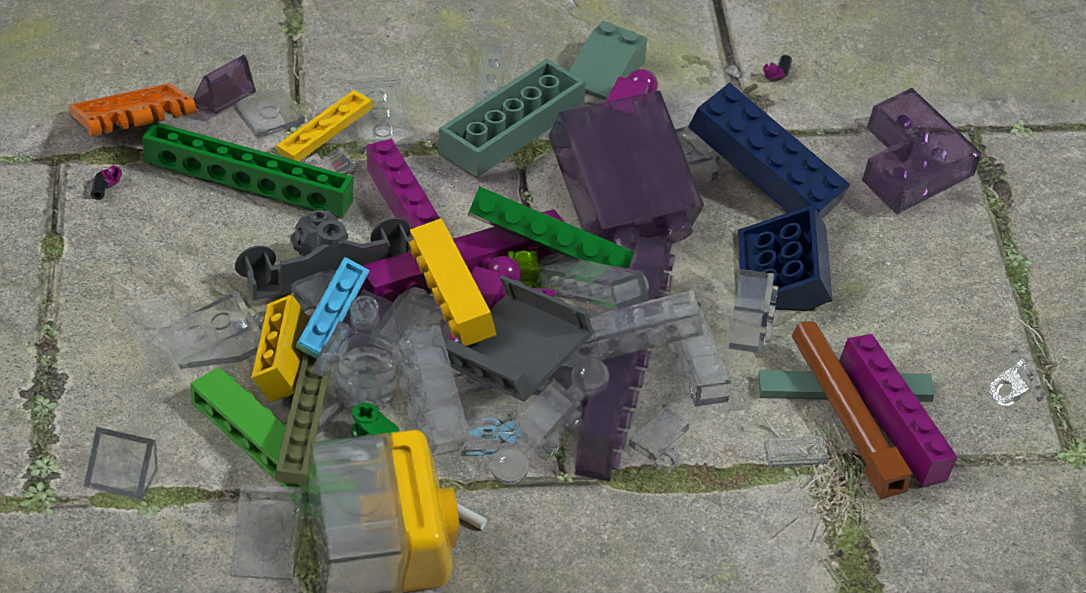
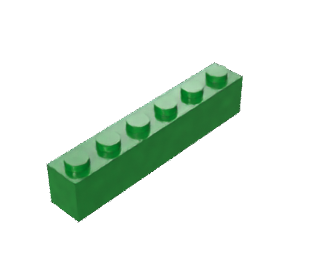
[468,186,635,280]

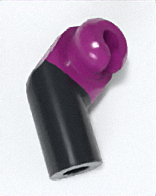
[763,55,792,81]
[91,166,122,200]

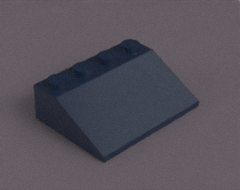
[738,204,833,310]

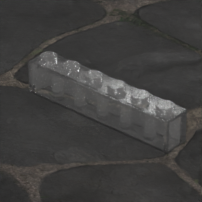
[537,257,649,310]

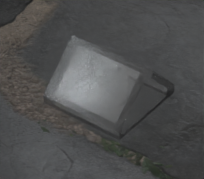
[84,427,158,500]

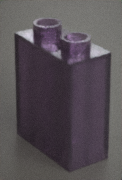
[548,90,704,251]

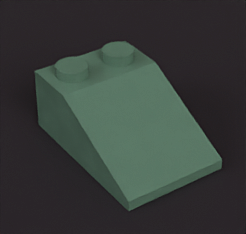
[569,21,647,101]

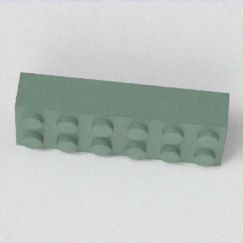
[438,59,586,177]

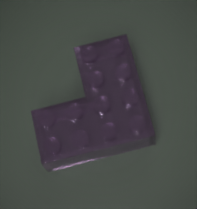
[862,88,982,214]

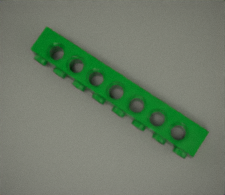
[142,121,353,218]

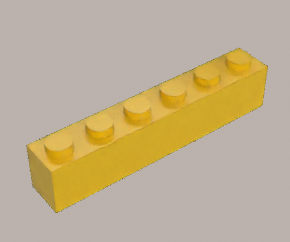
[408,218,497,346]

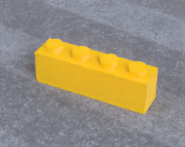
[252,294,310,402]

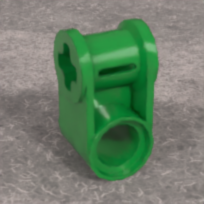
[351,403,400,459]

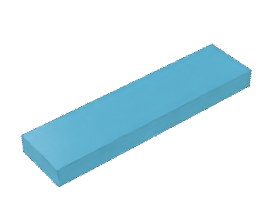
[295,257,370,361]

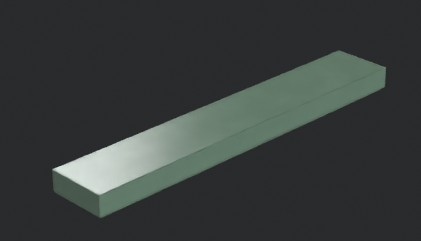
[758,370,934,402]

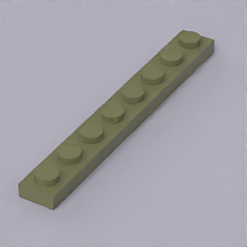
[275,340,337,485]

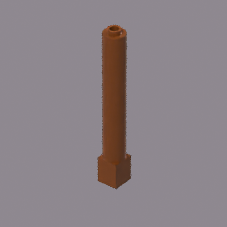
[792,321,912,499]

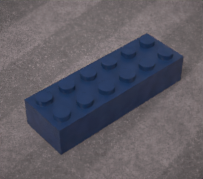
[688,82,851,218]

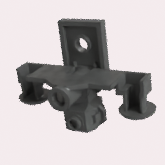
[235,210,412,334]

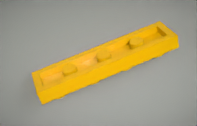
[276,90,373,162]

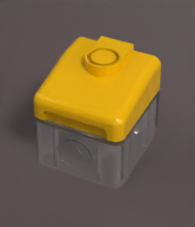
[306,430,459,593]

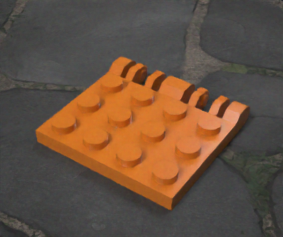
[68,83,196,137]

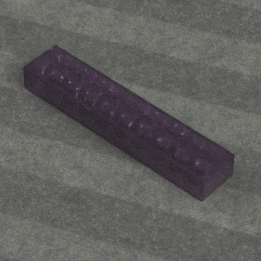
[575,236,676,482]

